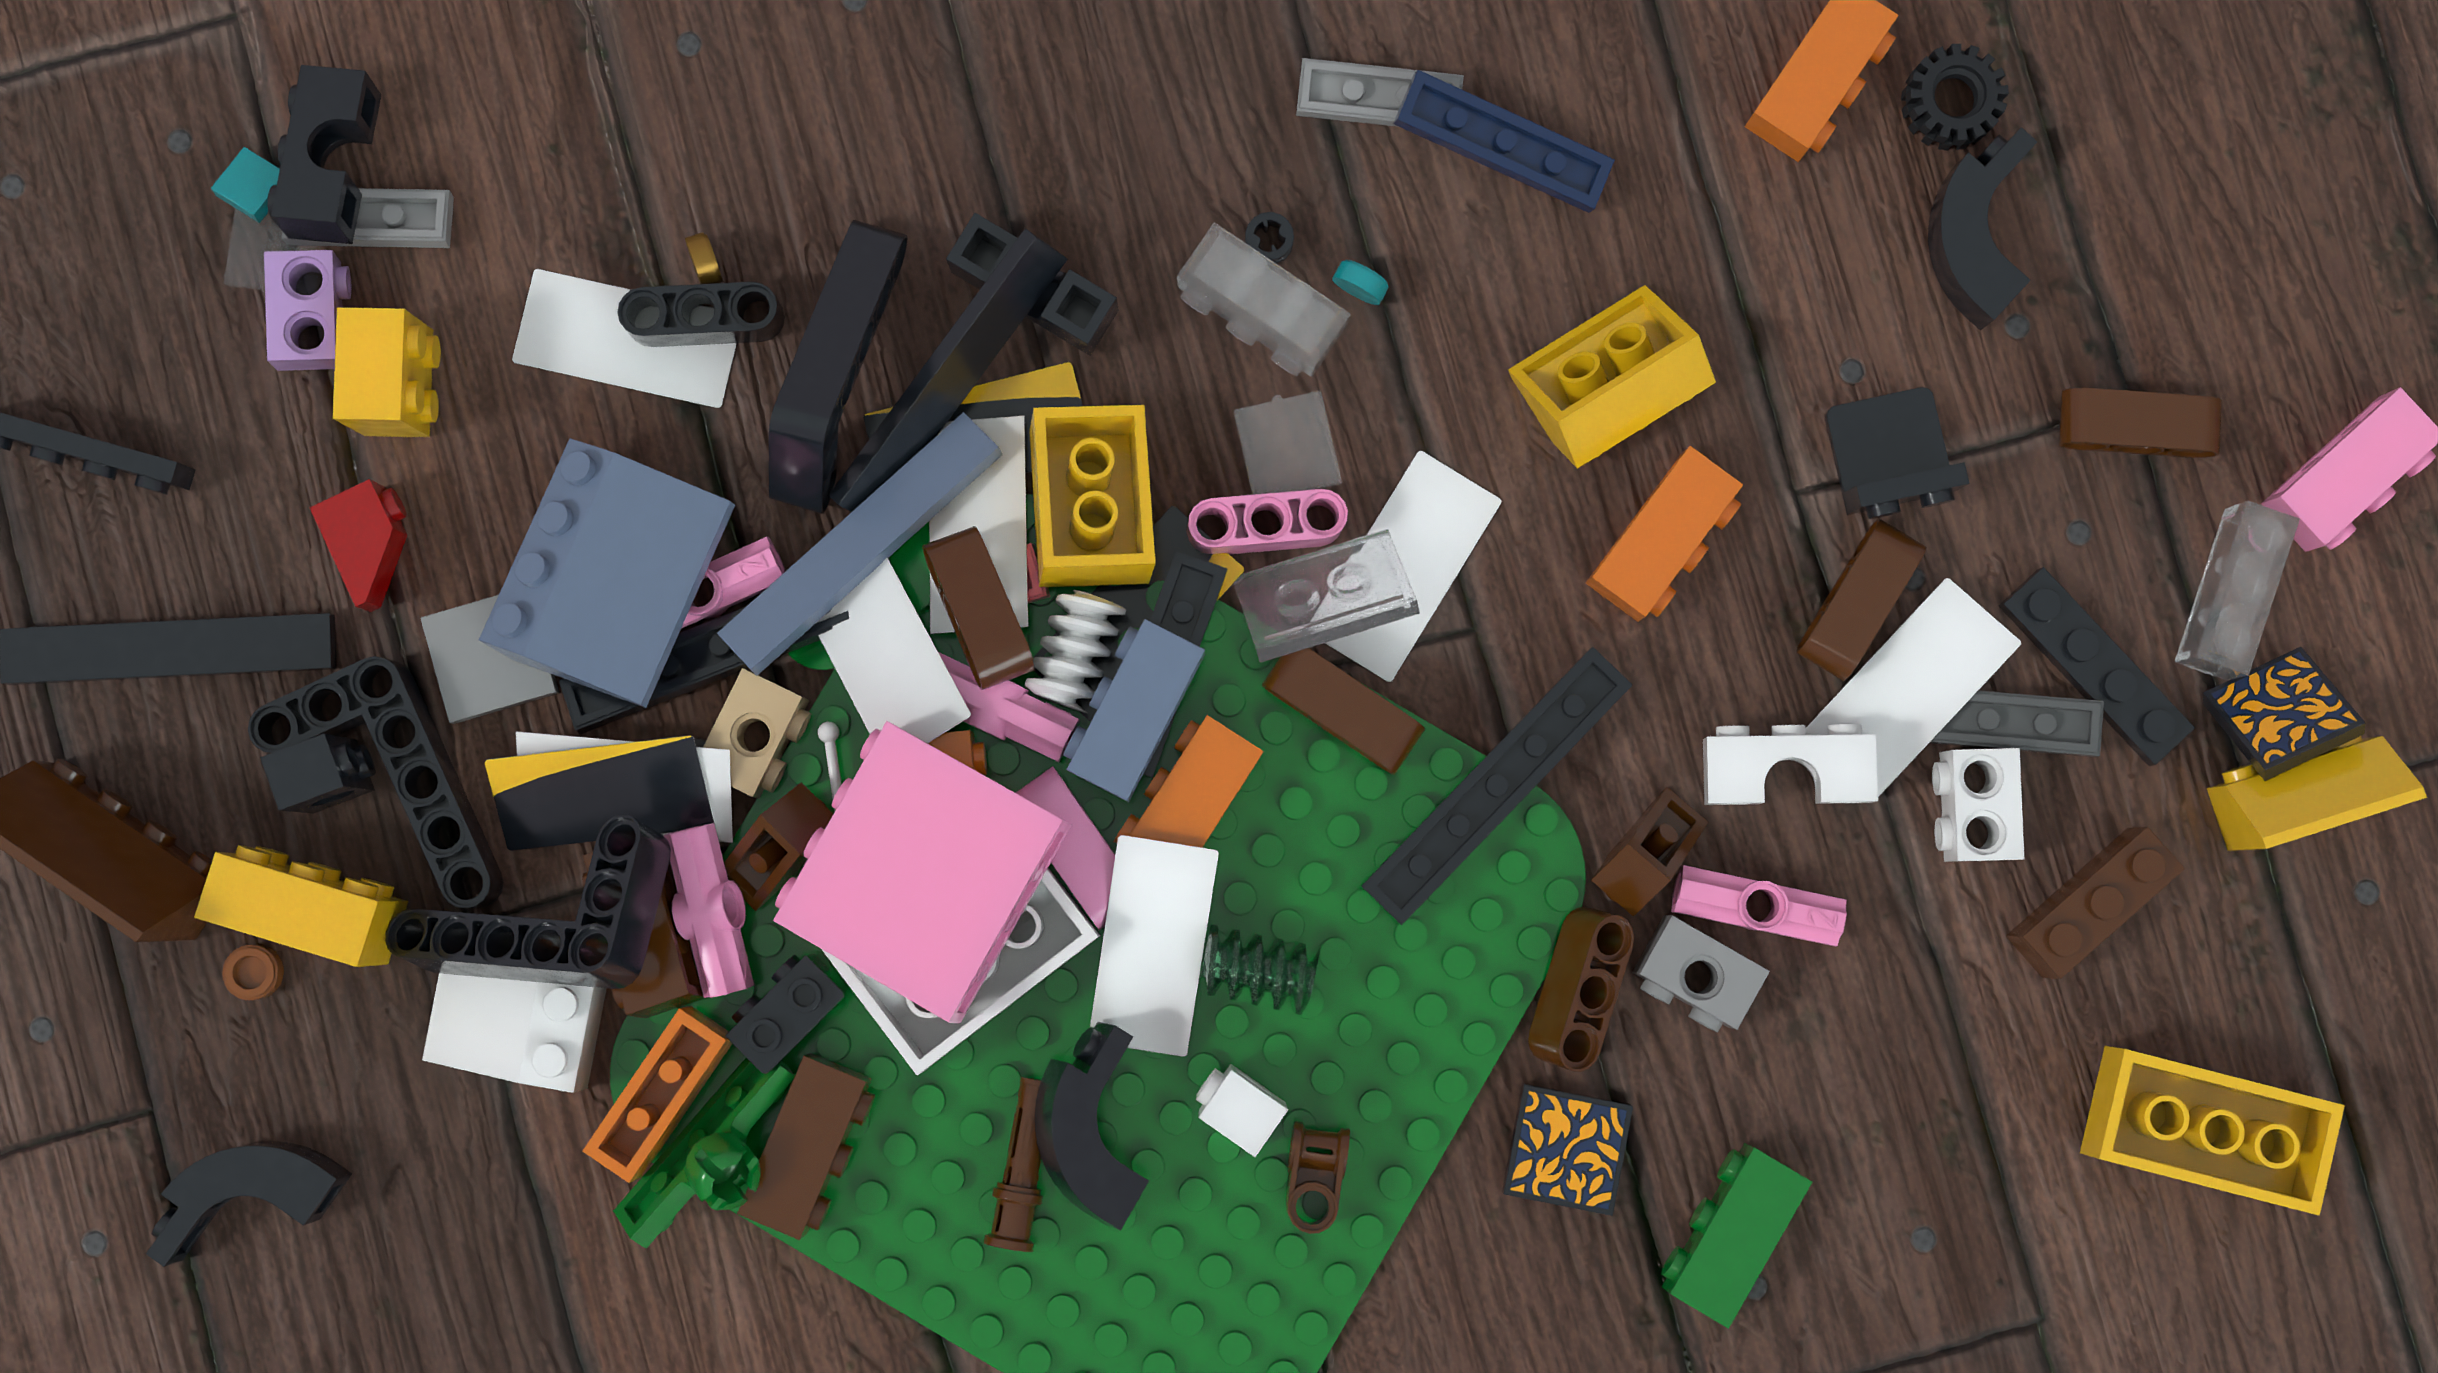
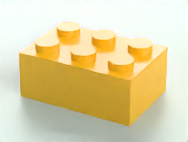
[1030,405,1155,587]
[194,845,408,967]

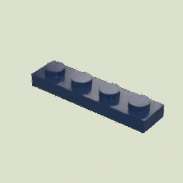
[1393,70,1615,213]

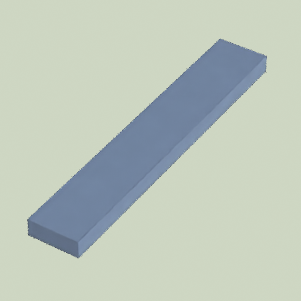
[717,412,1003,676]

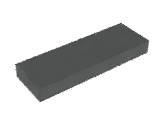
[1929,691,2104,757]

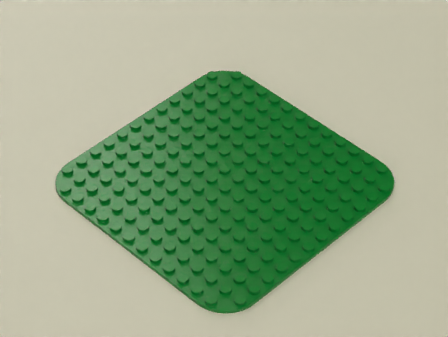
[610,494,1586,1373]

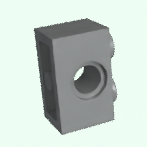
[1632,915,1770,1033]

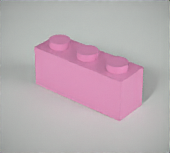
[2261,387,2438,552]

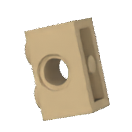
[703,668,811,798]

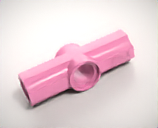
[681,537,786,629]
[938,652,1080,762]
[664,823,754,998]
[1671,865,1847,947]

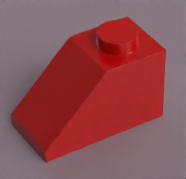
[309,479,408,612]

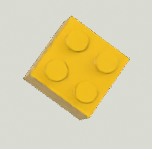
[333,307,441,437]

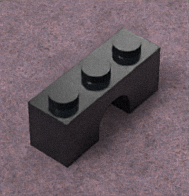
[267,65,381,244]
[946,213,1119,356]

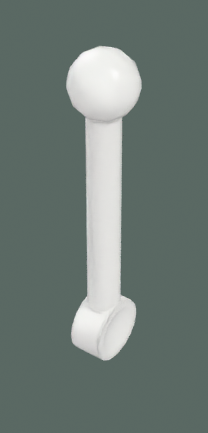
[818,721,842,812]

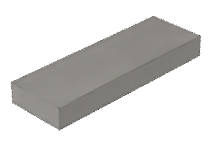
[1296,58,1464,127]
[282,188,454,248]

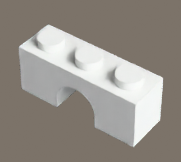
[1703,724,1878,805]

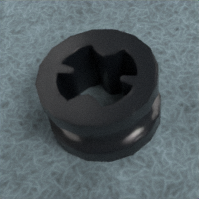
[1245,212,1294,266]

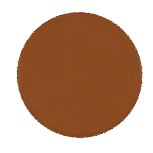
[222,945,284,1000]

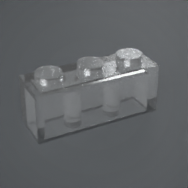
[1177,222,1351,377]
[2175,500,2300,680]

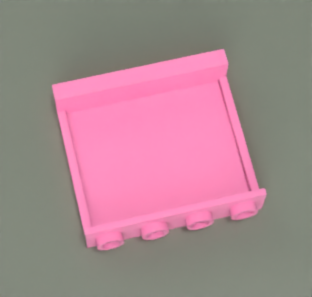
[773,721,1072,1024]

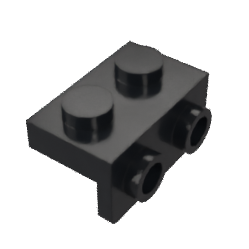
[725,954,845,1074]

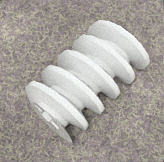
[1025,590,1126,713]

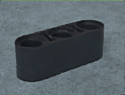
[617,282,785,347]

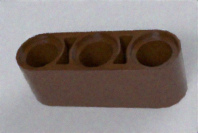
[2059,388,2222,458]
[1796,518,1927,681]
[922,526,1035,690]
[1262,639,1425,775]
[1528,907,1634,1072]

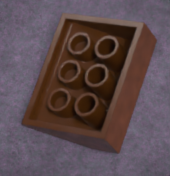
[0,758,213,942]

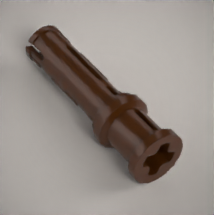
[983,1077,1043,1252]

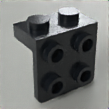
[1825,387,1970,519]

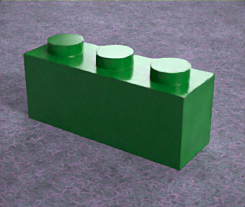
[1661,1143,1812,1329]

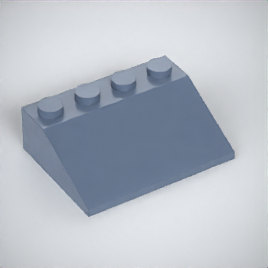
[479,438,735,708]

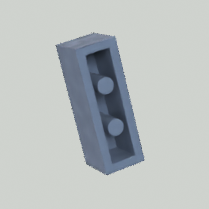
[1063,619,1205,802]

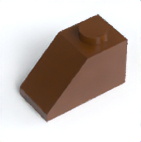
[724,782,833,911]
[1591,787,1709,916]

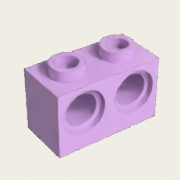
[264,250,351,371]

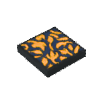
[2203,646,2366,781]
[1502,1083,1633,1216]

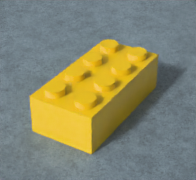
[2080,1046,2345,1216]

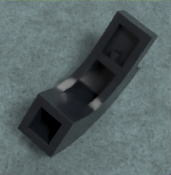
[1928,127,2038,330]
[1035,1022,1149,1231]
[146,1141,352,1267]

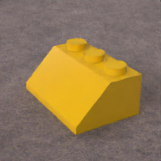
[1508,285,1716,469]
[2207,736,2427,851]

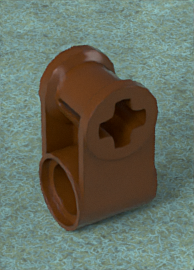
[1286,1121,1350,1234]

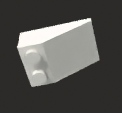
[422,973,607,1093]

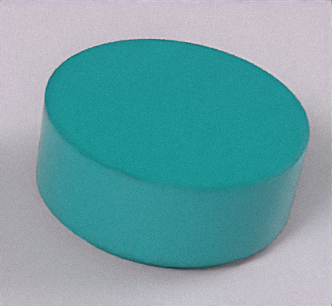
[1332,260,1389,305]

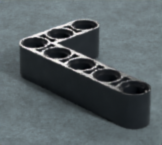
[769,220,908,514]
[248,656,504,908]
[385,814,671,989]

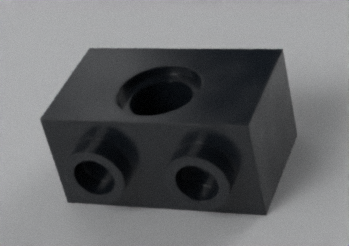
[260,733,376,814]

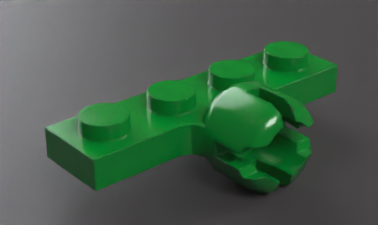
[613,1058,795,1249]

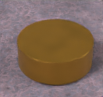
[685,232,723,284]

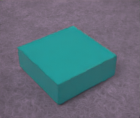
[211,147,280,223]

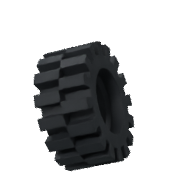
[1901,43,2009,151]

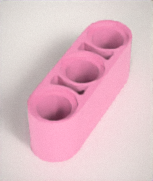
[1186,489,1348,554]
[1015,766,1115,930]

